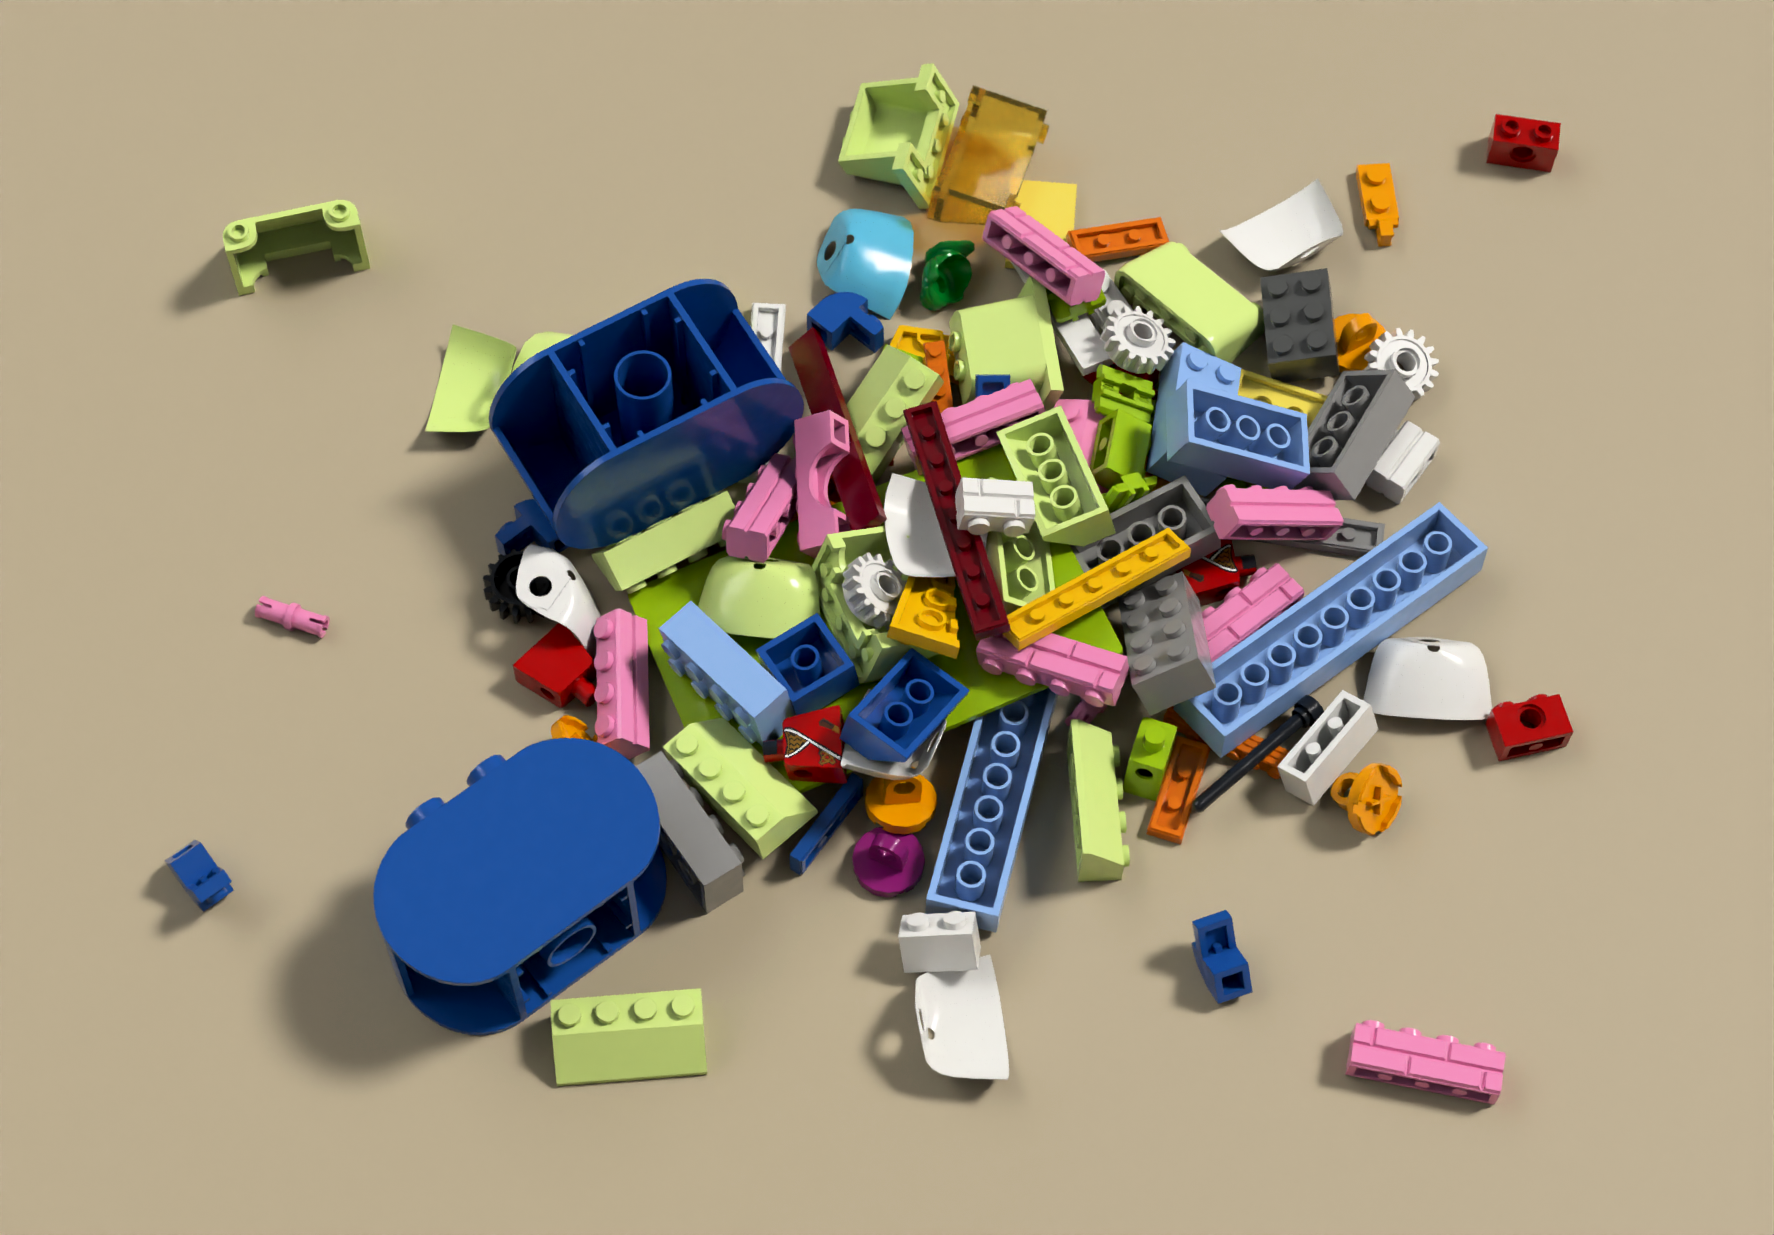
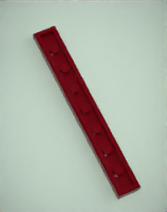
[788,327,887,531]
[903,401,1011,641]

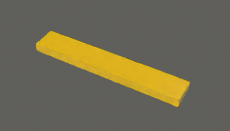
[1002,527,1191,650]

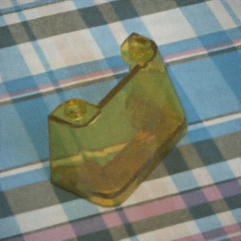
[927,85,1050,225]

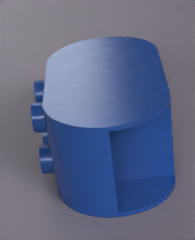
[489,279,804,549]
[373,738,667,1035]

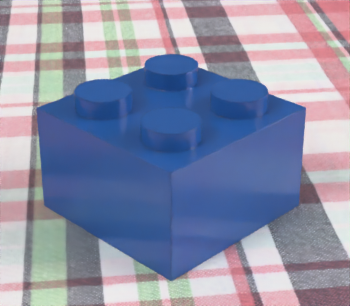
[756,613,860,716]

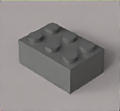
[1260,268,1340,382]

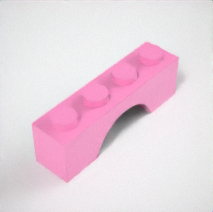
[793,410,852,559]

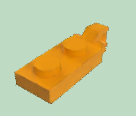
[1356,163,1399,247]

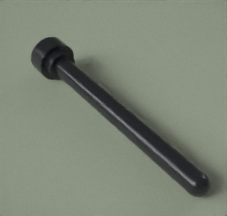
[1191,695,1324,813]

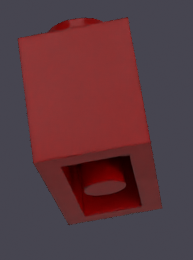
[1486,114,1561,172]
[1485,694,1573,762]

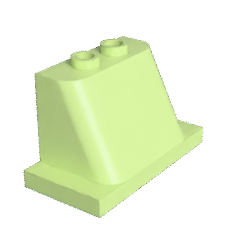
[838,63,960,209]
[949,276,1064,412]

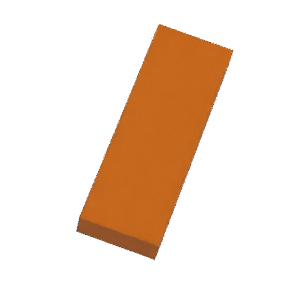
[1066,217,1169,262]
[1146,736,1211,845]

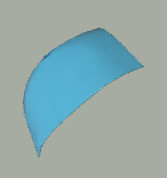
[817,209,914,320]

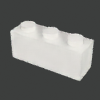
[1277,690,1378,806]

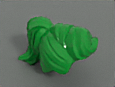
[920,240,975,311]

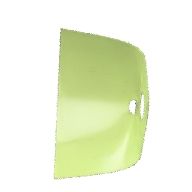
[425,324,517,432]
[698,556,820,639]

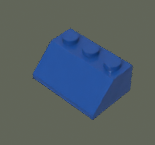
[840,648,970,763]

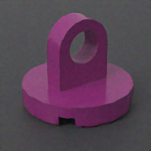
[852,827,925,898]

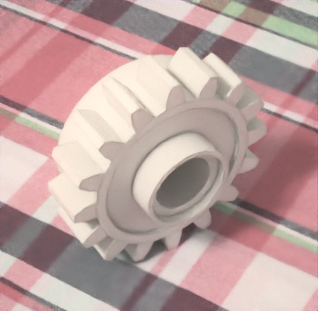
[1100,305,1176,374]
[1364,328,1439,401]
[842,552,907,630]

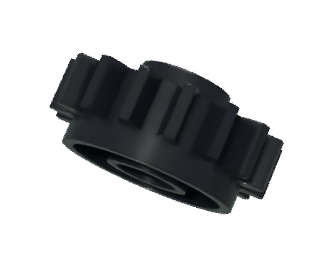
[483,549,552,624]

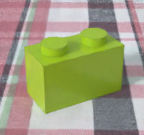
[1090,408,1152,490]

